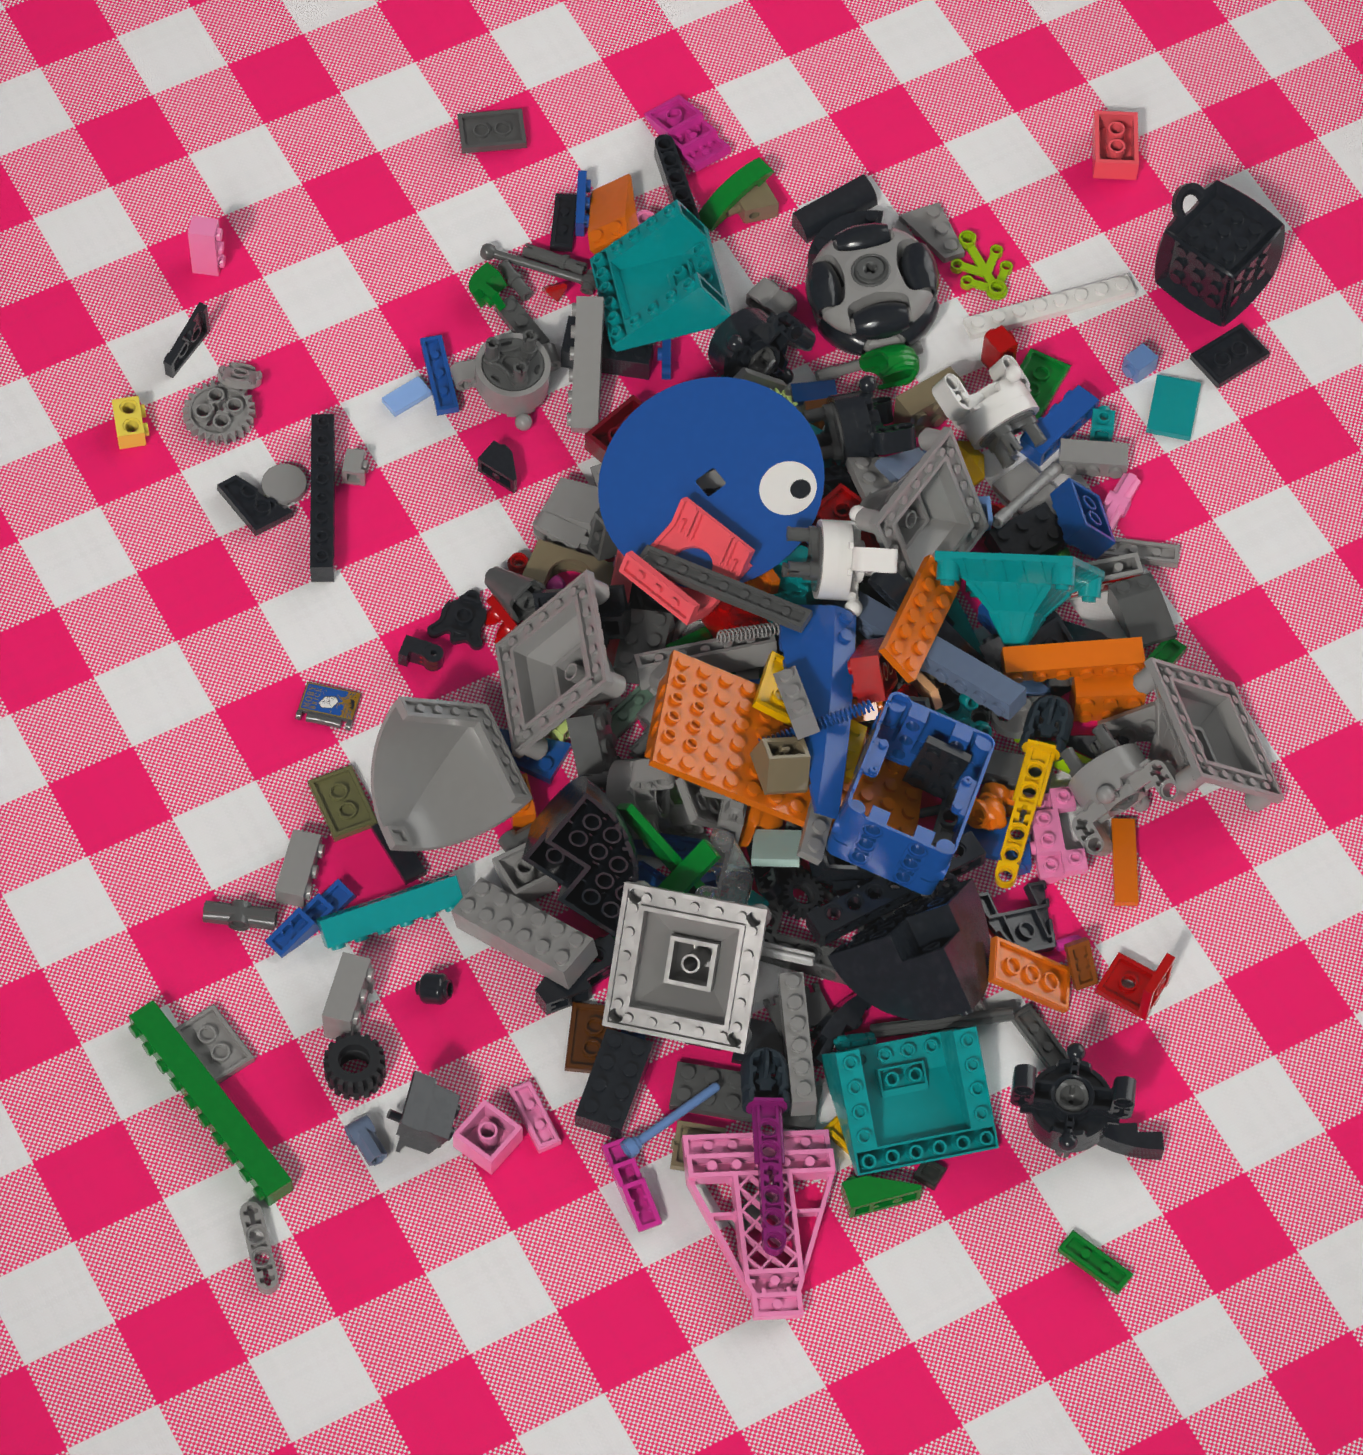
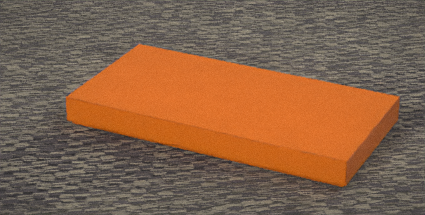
[988,936,1070,1013]

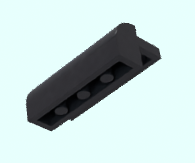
[533,584,631,639]

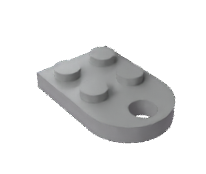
[991,696,1059,739]

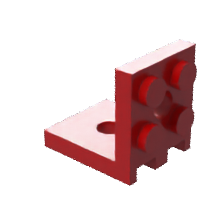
[1095,952,1175,1020]

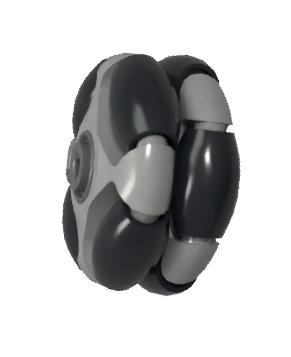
[805,223,940,356]

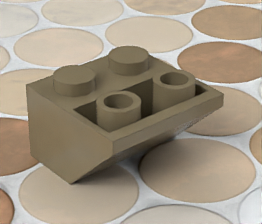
[750,737,811,795]

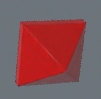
[542,282,567,302]

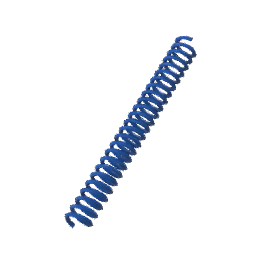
[758,699,875,741]

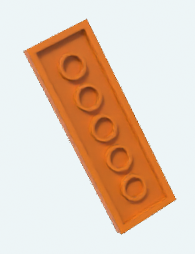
[878,554,960,683]

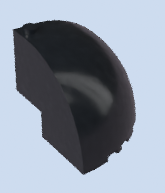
[522,776,639,938]
[828,878,990,1020]

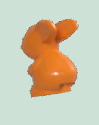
[967,782,1027,830]

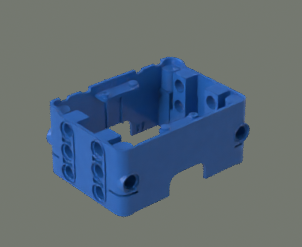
[826,692,995,895]

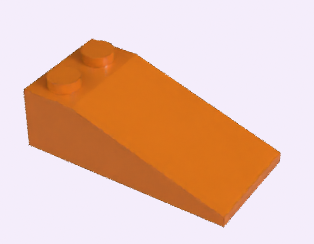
[588,174,638,255]

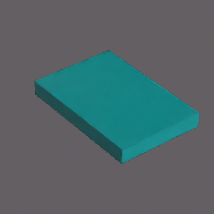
[1146,374,1201,441]

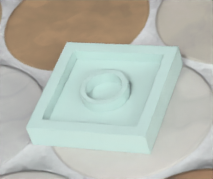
[751,829,802,867]

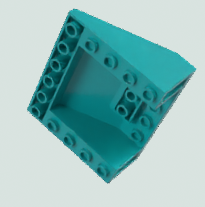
[589,199,732,352]
[821,1026,999,1176]

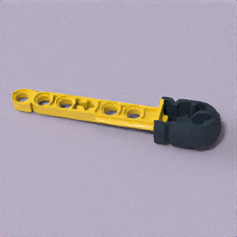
[995,695,1074,889]

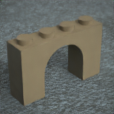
[522,539,614,587]

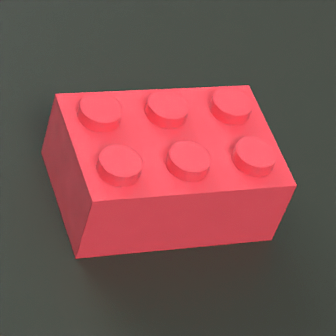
[1092,111,1139,180]

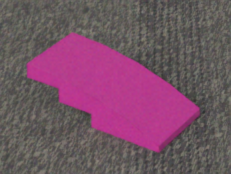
[644,95,731,172]

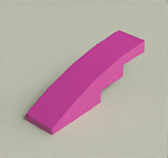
[601,1137,662,1232]

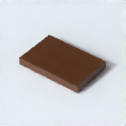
[565,1002,619,1073]

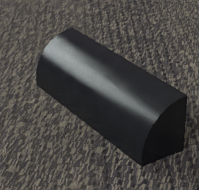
[792,174,878,243]

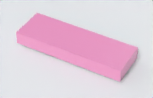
[508,1080,561,1154]

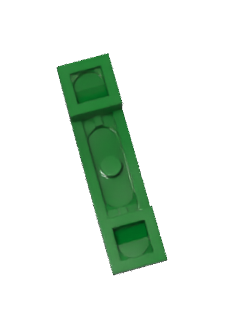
[698,157,774,232]

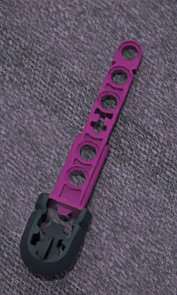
[740,1047,791,1256]

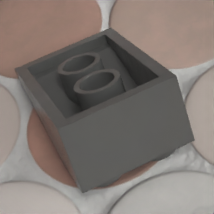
[1107,572,1177,648]

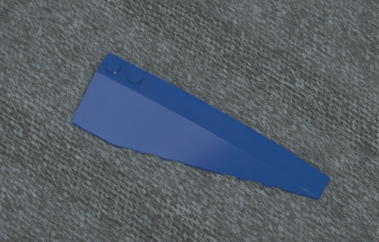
[779,605,856,819]

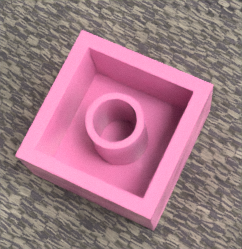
[453,1099,523,1175]

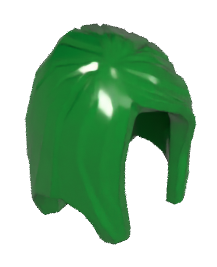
[859,344,919,390]

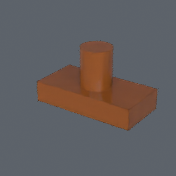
[1064,937,1099,991]

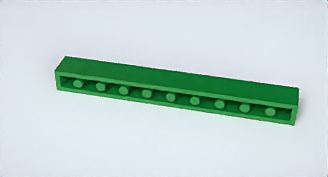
[128,1000,293,1207]

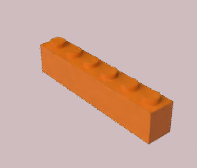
[1000,637,1145,683]

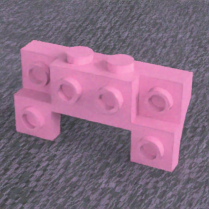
[1025,787,1088,884]

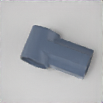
[344,1115,388,1166]

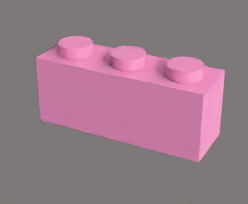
[188,215,226,276]

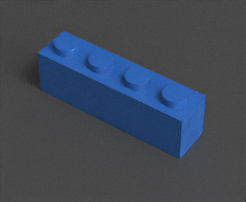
[1020,385,1099,467]

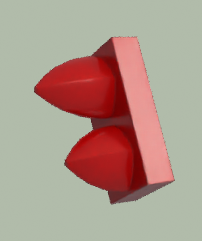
[486,595,522,644]

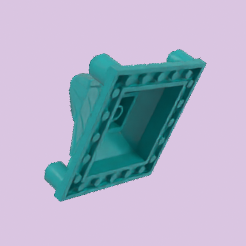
[934,551,1105,647]

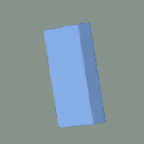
[382,376,432,417]

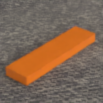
[1111,818,1139,906]

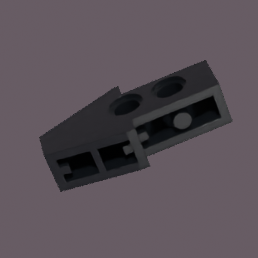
[535,934,615,1015]

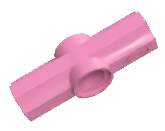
[1103,472,1141,532]

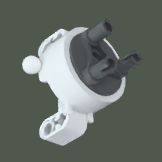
[932,355,1048,469]
[782,505,898,617]

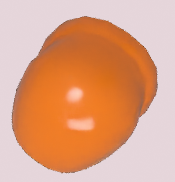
[737,805,784,848]

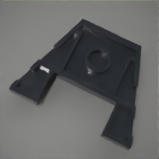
[978,880,1056,953]

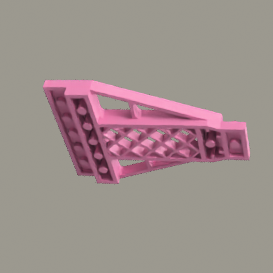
[681,1129,836,1320]

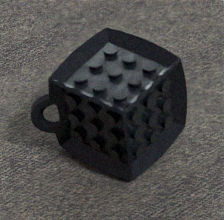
[1154,180,1285,327]

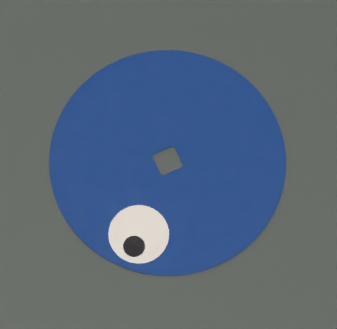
[598,377,825,588]

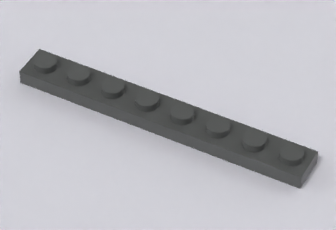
[639,544,812,633]

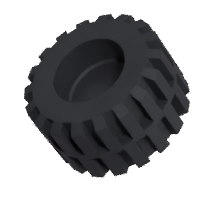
[323,1032,386,1100]

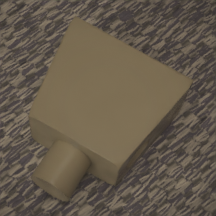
[726,181,779,224]

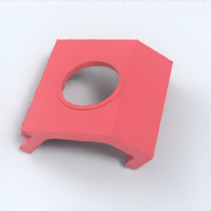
[619,497,755,625]

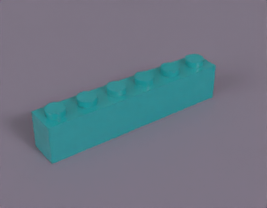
[316,873,463,950]

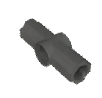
[202,900,278,931]

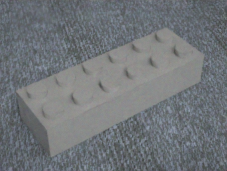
[451,877,598,989]

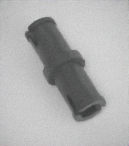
[497,260,534,301]

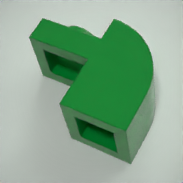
[469,262,508,312]

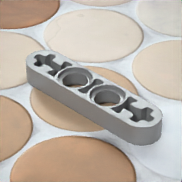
[240,1201,279,1294]

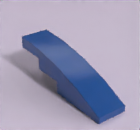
[265,879,356,958]

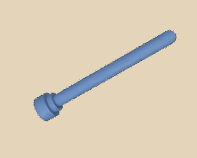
[620,1082,720,1159]

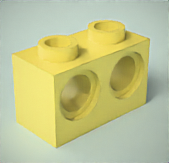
[112,396,149,449]

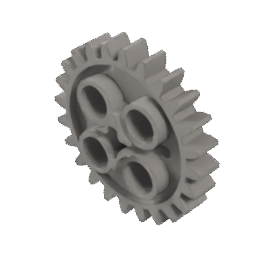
[182,380,256,446]

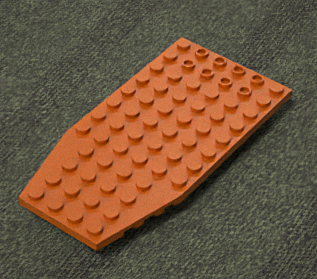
[644,650,923,836]

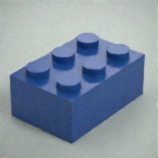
[1050,477,1116,559]

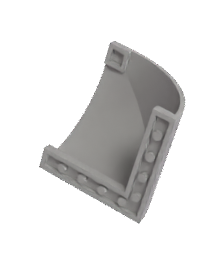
[371,696,533,851]

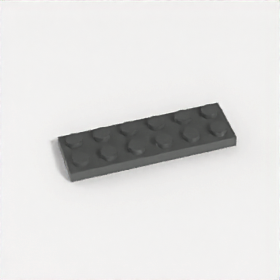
[669,1061,822,1131]

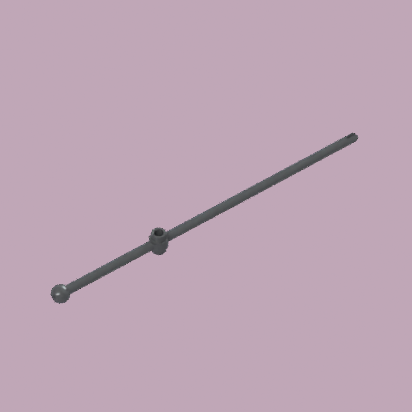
[480,243,812,351]

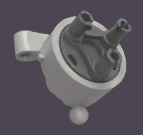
[450,329,561,431]

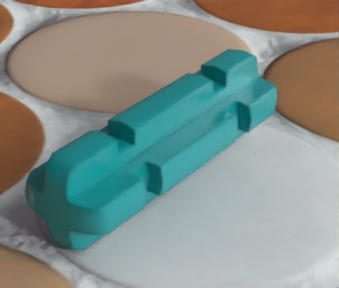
[833,1032,877,1050]

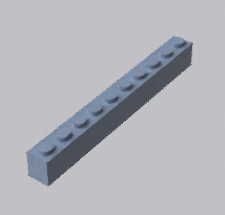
[822,590,1027,720]

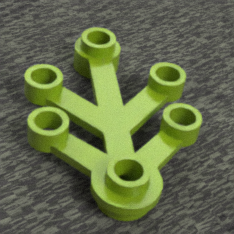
[950,230,1013,300]

